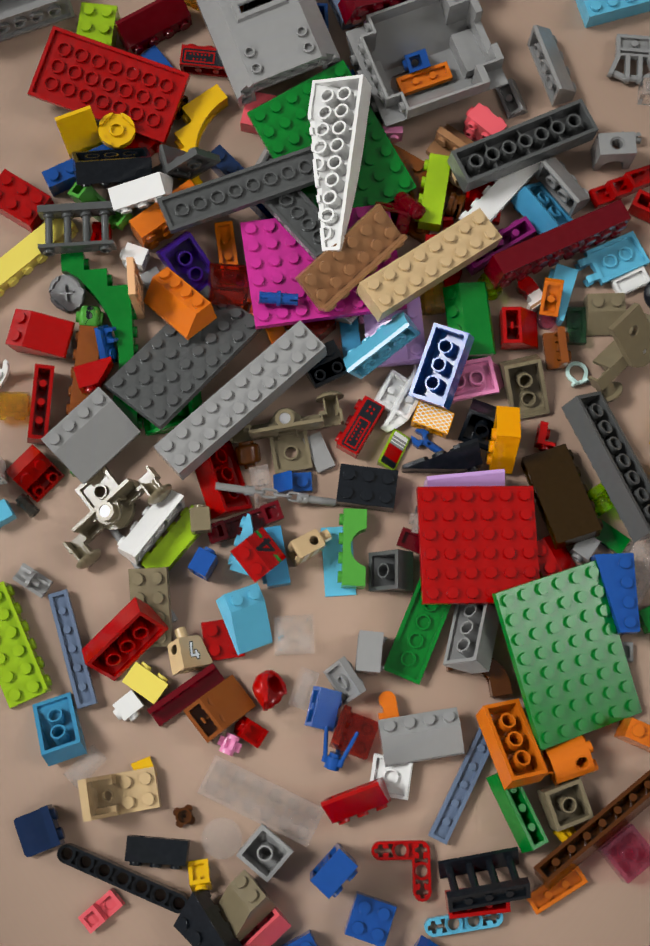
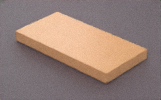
[126,257,145,319]

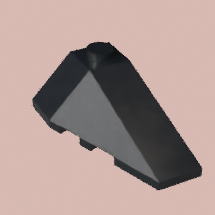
[401,438,483,473]

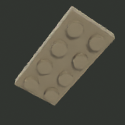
[128,567,173,647]

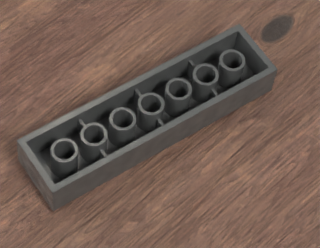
[447,98,599,193]
[561,391,650,543]

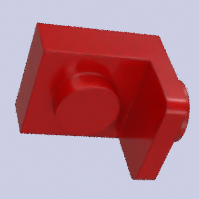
[534,421,556,451]
[233,716,269,748]

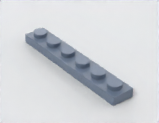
[48,589,98,709]
[428,726,490,845]

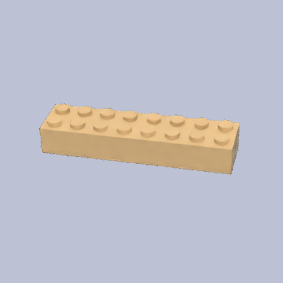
[356,208,502,322]

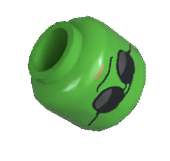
[76,305,104,327]

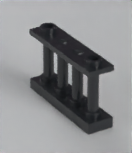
[438,847,531,913]

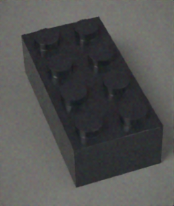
[72,147,153,187]

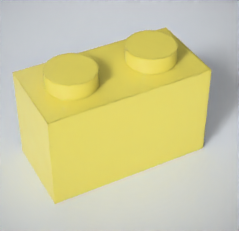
[122,661,170,704]

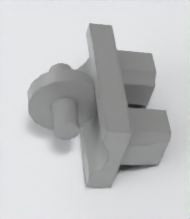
[12,563,53,598]

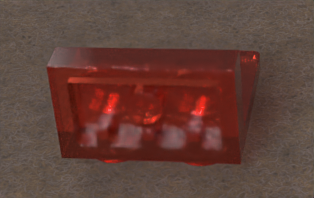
[329,705,378,760]

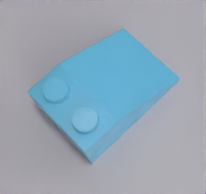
[216,583,273,655]

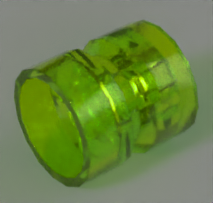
[587,483,614,516]

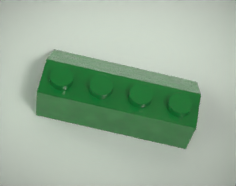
[443,282,496,360]

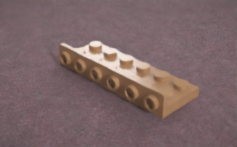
[295,204,408,312]

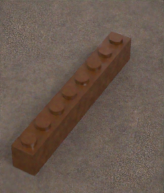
[533,770,650,890]

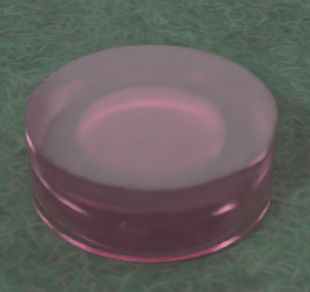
[537,314,557,330]

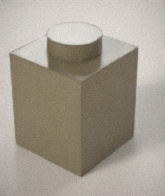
[189,504,212,534]

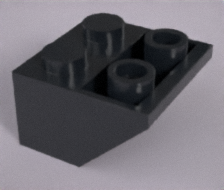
[306,339,349,389]

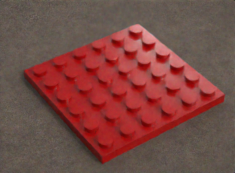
[416,486,540,605]

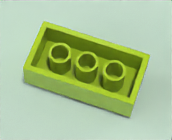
[76,2,120,47]

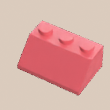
[240,907,291,946]

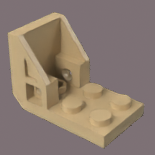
[77,766,161,822]

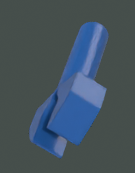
[411,429,444,453]

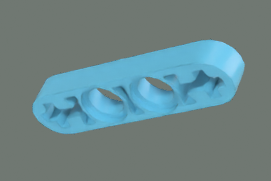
[424,913,503,937]

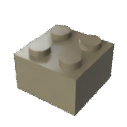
[537,778,594,832]

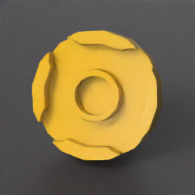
[98,113,136,149]

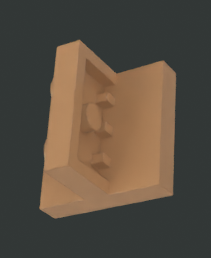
[426,123,474,156]

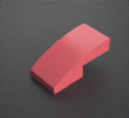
[78,888,125,934]

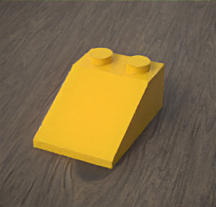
[55,105,103,159]

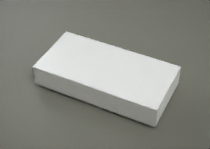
[610,266,650,295]

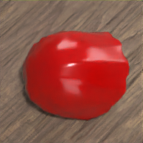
[252,670,287,711]

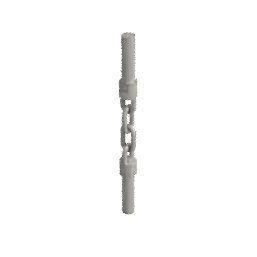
[215,482,336,506]

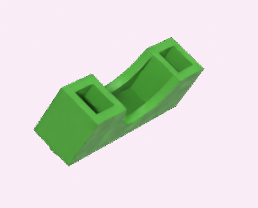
[337,508,367,589]

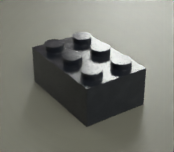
[336,464,398,513]

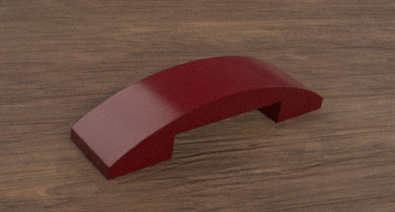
[207,500,284,545]

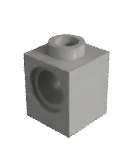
[569,537,601,563]

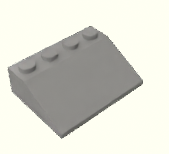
[41,387,141,485]

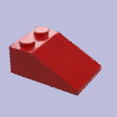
[5,309,75,359]

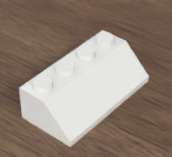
[117,490,185,566]

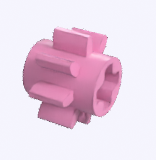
[217,732,243,757]

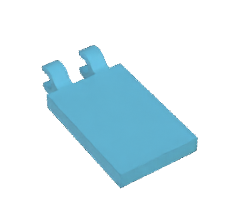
[574,231,650,287]

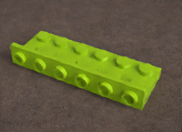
[0,581,52,709]

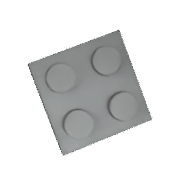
[323,656,366,705]

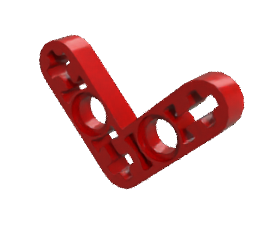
[371,840,432,902]

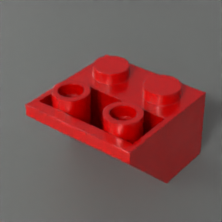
[499,307,538,350]
[5,444,65,503]

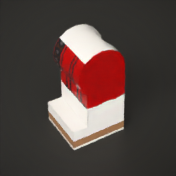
[516,276,543,312]

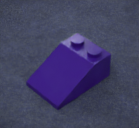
[156,231,221,292]

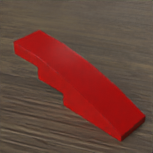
[588,165,650,209]

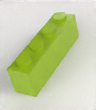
[415,153,450,232]
[141,505,201,571]

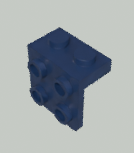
[14,804,65,857]

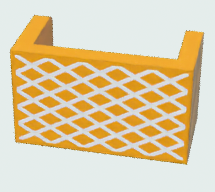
[410,401,455,439]

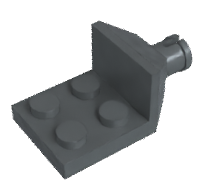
[152,144,221,180]

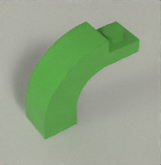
[67,182,133,230]

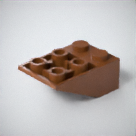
[183,674,256,743]

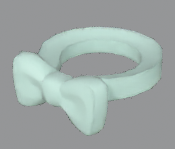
[565,361,590,387]

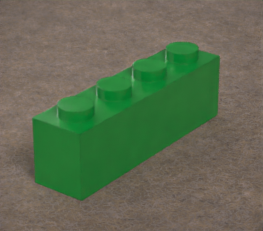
[486,773,549,853]

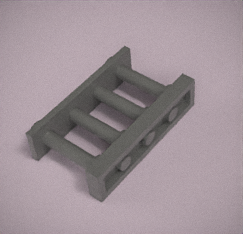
[37,201,117,256]

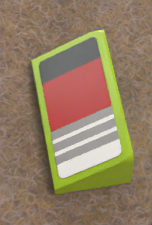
[377,429,410,470]

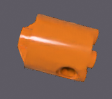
[541,735,599,785]

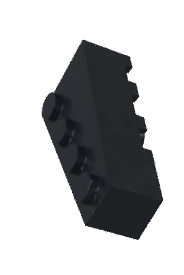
[174,890,242,946]

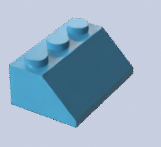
[511,182,573,235]

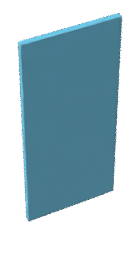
[321,526,356,597]

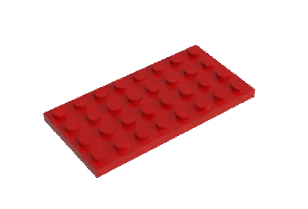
[27,25,191,145]

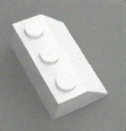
[108,172,173,214]

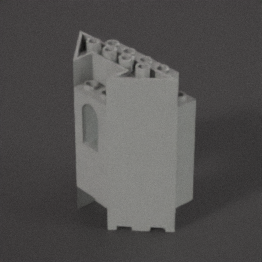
[345,0,508,127]

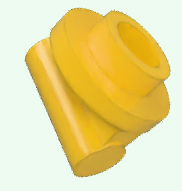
[552,826,576,843]

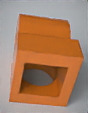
[378,691,399,720]

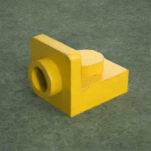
[188,858,212,892]

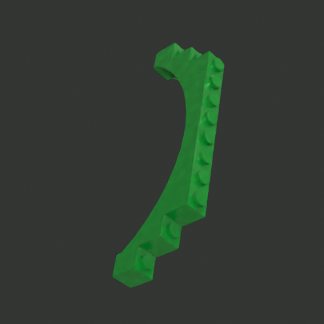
[61,252,143,477]

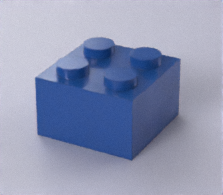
[344,891,397,946]

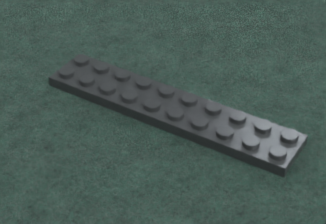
[157,146,315,234]

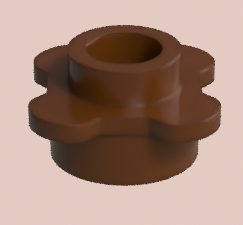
[173,804,195,828]

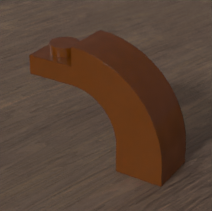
[446,658,512,697]

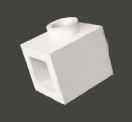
[120,242,150,272]
[112,690,145,722]

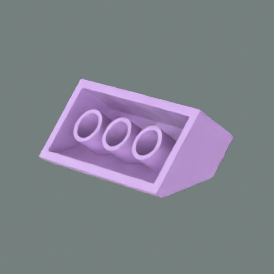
[424,469,505,487]

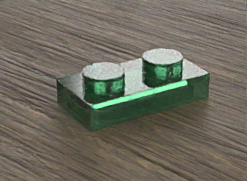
[566,307,586,345]

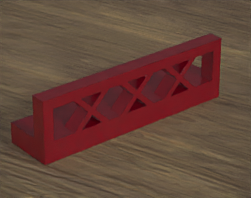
[147,663,225,727]

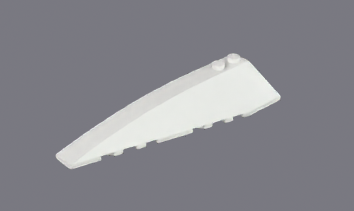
[308,74,372,252]

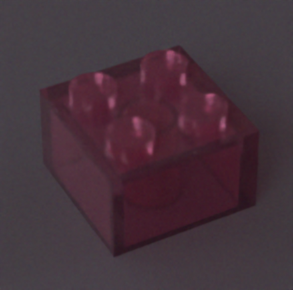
[597,823,650,884]

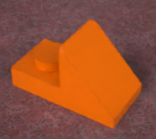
[539,277,564,317]

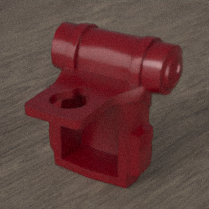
[375,191,426,235]

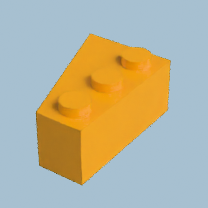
[486,406,521,474]

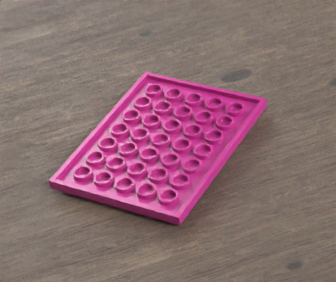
[240,205,407,329]

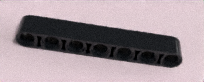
[57,843,189,913]

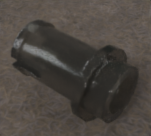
[15,493,40,518]

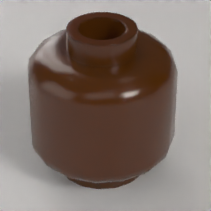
[235,440,261,469]

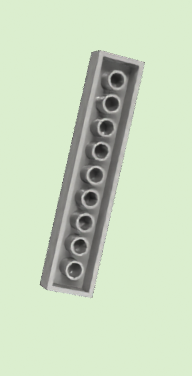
[154,320,327,480]

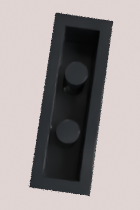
[125,835,190,870]

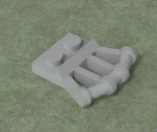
[607,34,650,85]

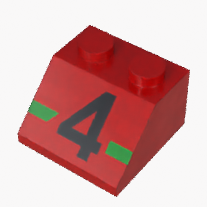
[230,527,286,582]

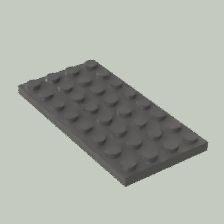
[104,285,262,430]

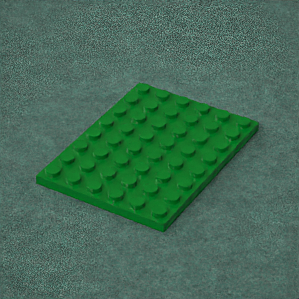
[247,60,417,209]
[492,560,642,750]

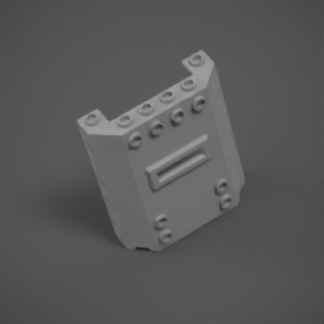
[196,0,341,107]

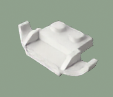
[374,364,419,433]

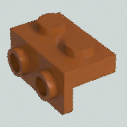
[542,326,572,370]

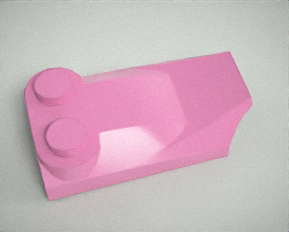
[451,356,504,405]

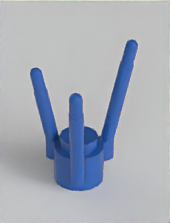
[321,726,359,771]

